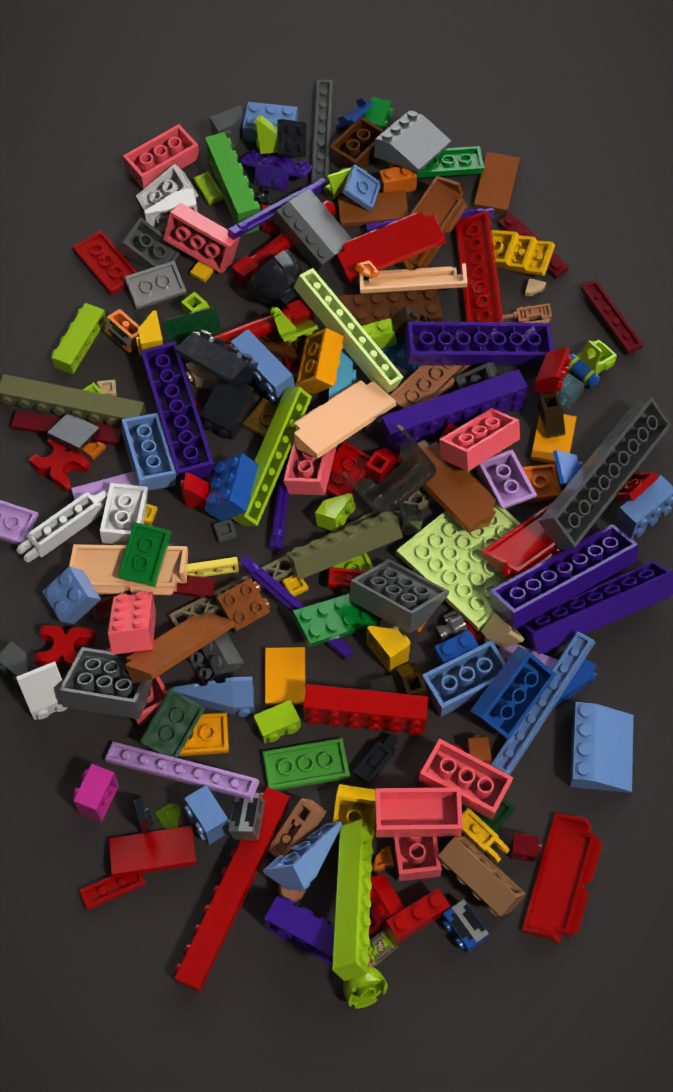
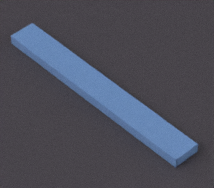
[491,631,596,775]

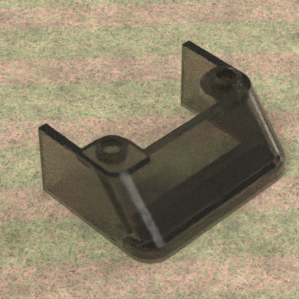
[341,423,436,516]

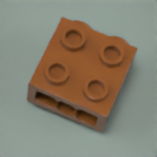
[215,578,271,633]

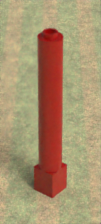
[232,200,336,287]
[212,298,315,345]

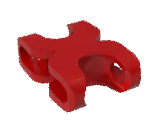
[28,438,91,492]
[34,625,96,669]

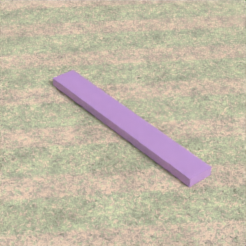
[105,742,259,801]

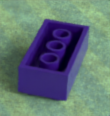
[264,896,335,966]

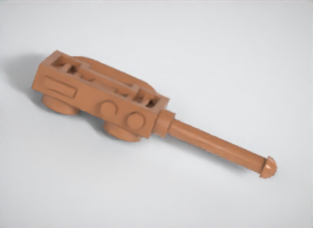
[503,303,552,323]

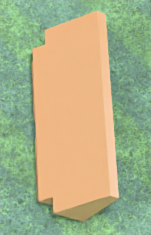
[359,263,467,294]
[294,380,396,458]
[69,544,188,595]

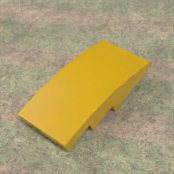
[492,230,555,276]

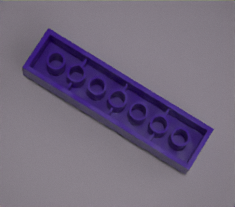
[404,322,553,365]
[141,341,215,484]
[381,369,528,452]
[490,524,638,630]
[519,560,673,654]

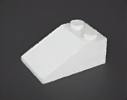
[136,164,199,211]
[144,188,198,233]
[100,483,148,545]
[16,662,67,720]

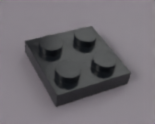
[277,119,306,157]

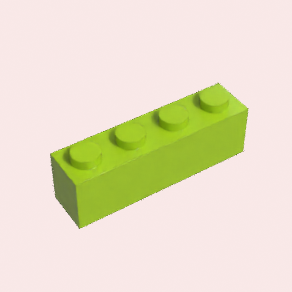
[51,303,106,375]

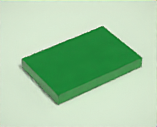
[117,522,172,588]

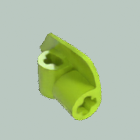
[323,168,367,200]

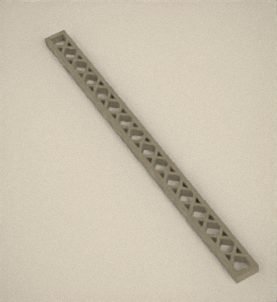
[169,487,437,627]

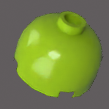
[343,966,388,1009]

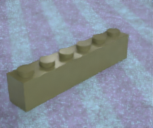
[287,512,403,580]

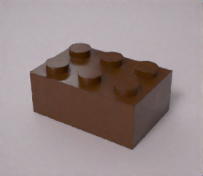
[329,116,385,169]

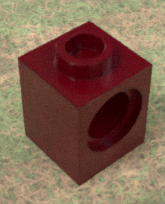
[510,833,542,862]

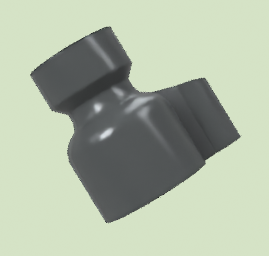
[435,610,468,642]

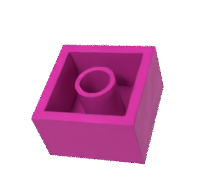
[73,764,119,823]

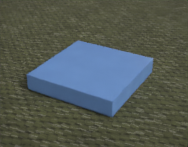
[342,164,381,211]

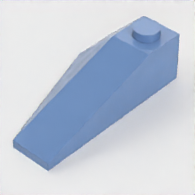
[173,677,255,717]
[263,821,342,891]

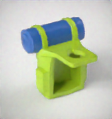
[569,340,617,388]

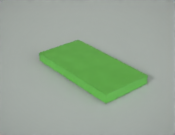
[263,738,350,791]

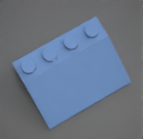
[570,702,634,793]

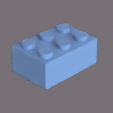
[243,102,298,142]
[615,475,673,539]

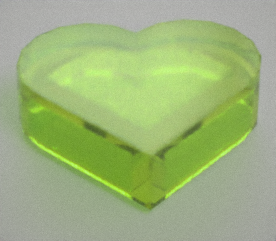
[155,803,181,830]

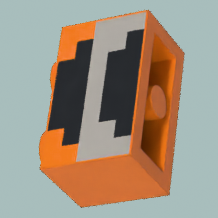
[104,309,140,353]

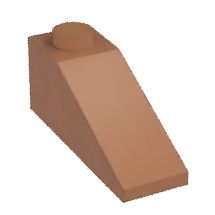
[267,798,327,858]

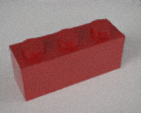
[383,888,451,947]

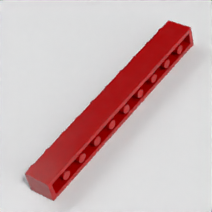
[174,787,290,994]

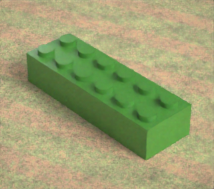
[205,132,260,235]

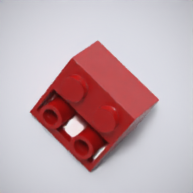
[534,347,572,395]
[369,874,405,935]

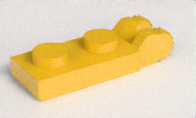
[462,808,510,863]

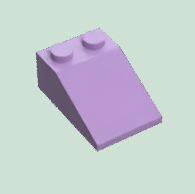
[477,449,537,510]

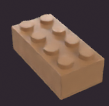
[438,835,526,917]

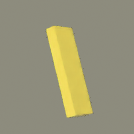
[187,557,239,577]

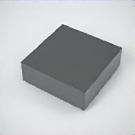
[213,519,237,543]

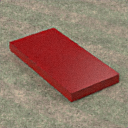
[72,230,137,296]
[109,826,197,878]

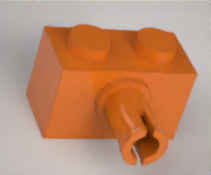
[379,162,417,193]

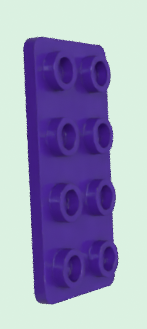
[240,150,312,191]

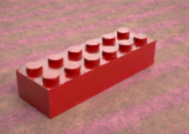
[303,684,428,735]

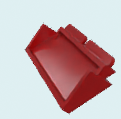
[337,211,447,283]
[482,501,565,578]
[522,813,602,944]

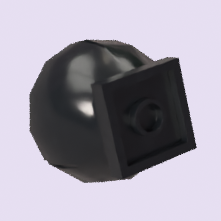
[247,249,302,310]

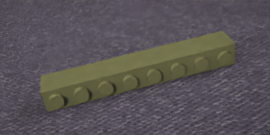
[0,374,146,426]

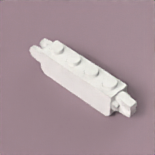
[16,491,108,562]

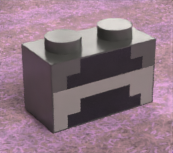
[227,793,265,840]

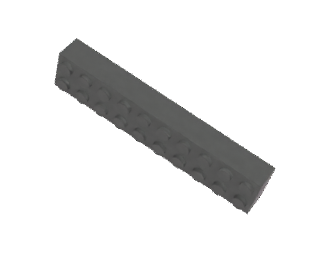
[538,397,671,550]

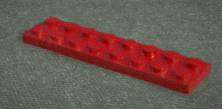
[456,211,504,322]

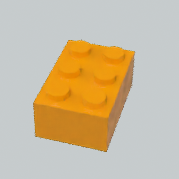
[296,328,344,394]

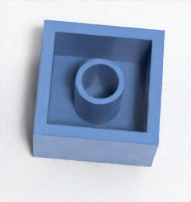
[42,566,101,624]
[184,785,229,845]

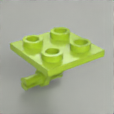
[270,307,318,343]

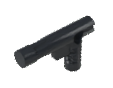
[254,185,274,205]

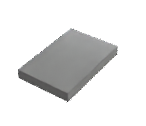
[124,261,186,310]

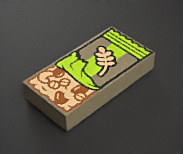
[368,931,399,967]

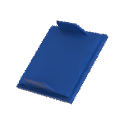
[335,98,375,129]

